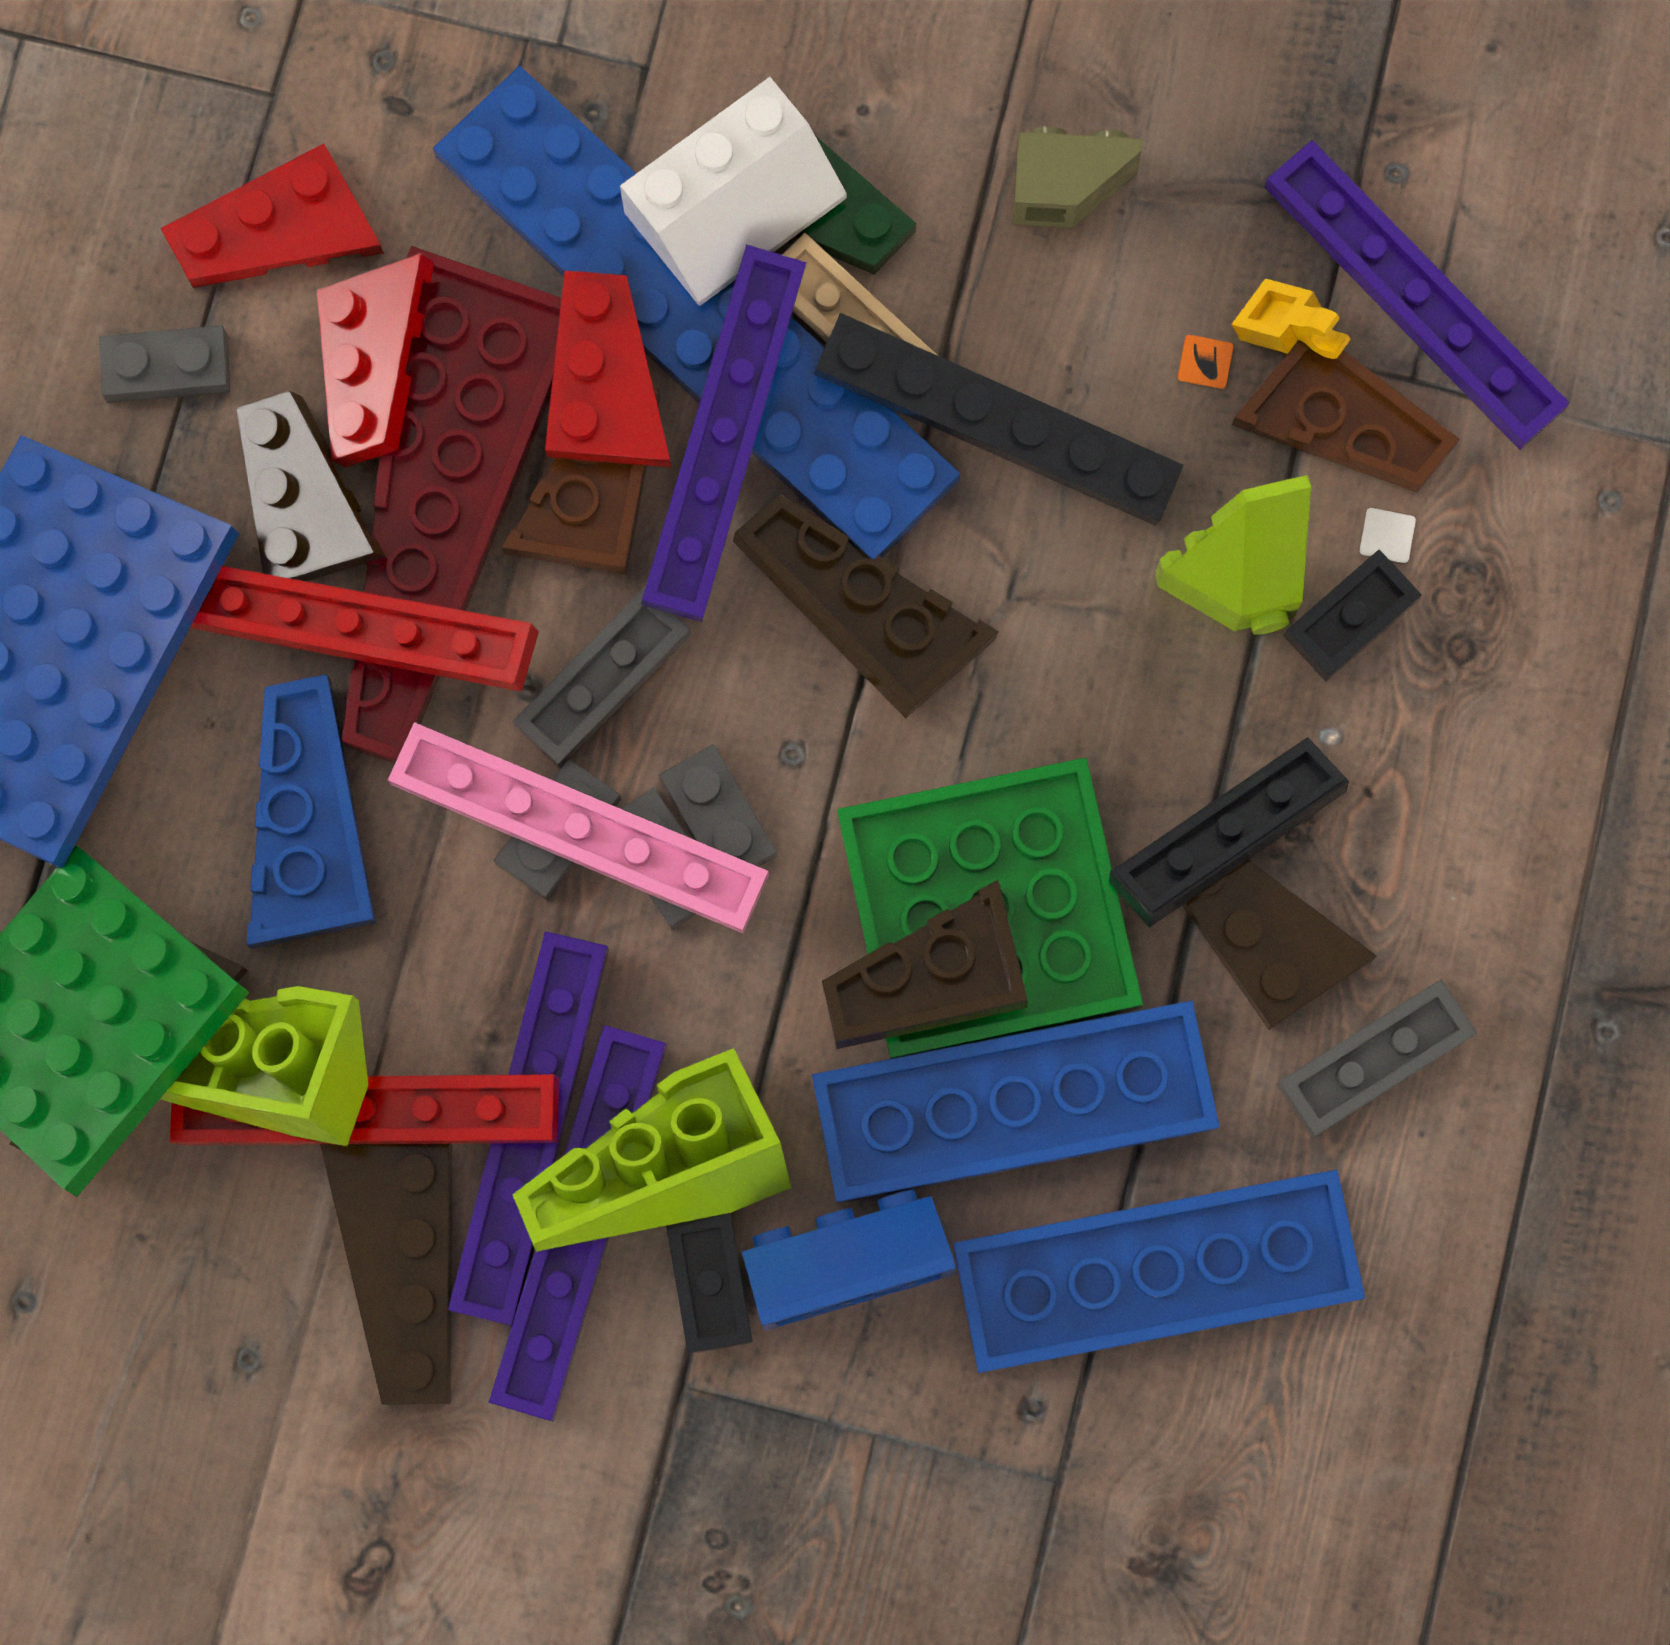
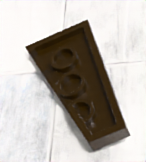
[733,494,999,719]

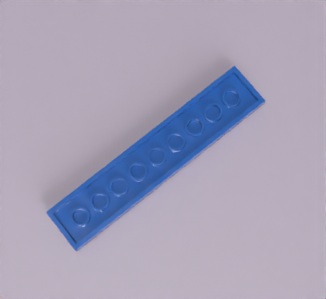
[433,65,960,560]

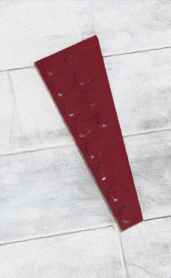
[342,246,561,764]

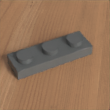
[512,587,691,769]
[1276,979,1477,1138]

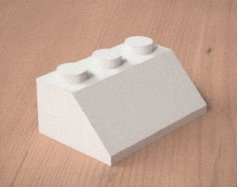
[620,77,847,306]

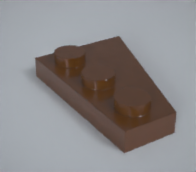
[1232,340,1460,493]

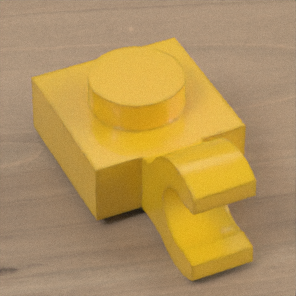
[1231,278,1351,359]

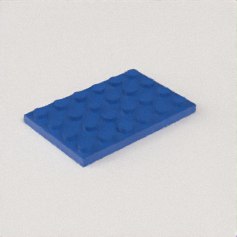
[0,435,239,868]

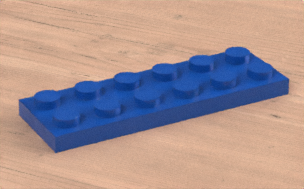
[812,1001,1220,1204]
[952,1169,1365,1373]

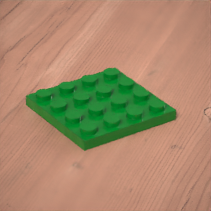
[837,757,1143,1059]
[0,845,250,1197]

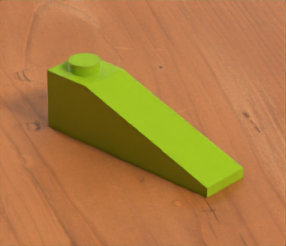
[1155,475,1311,635]
[160,986,368,1146]
[512,1048,792,1252]

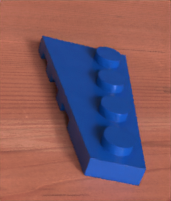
[247,674,377,949]

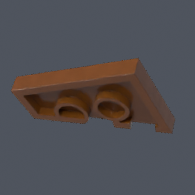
[501,388,660,575]

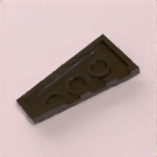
[320,1144,452,1405]

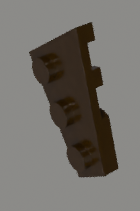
[822,880,1028,1049]

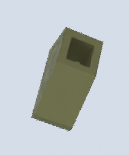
[1012,126,1143,228]

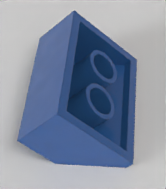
[742,1189,956,1331]

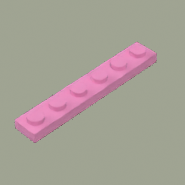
[388,722,769,934]

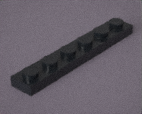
[814,313,1184,526]

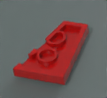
[545,270,672,468]

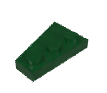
[795,136,916,275]

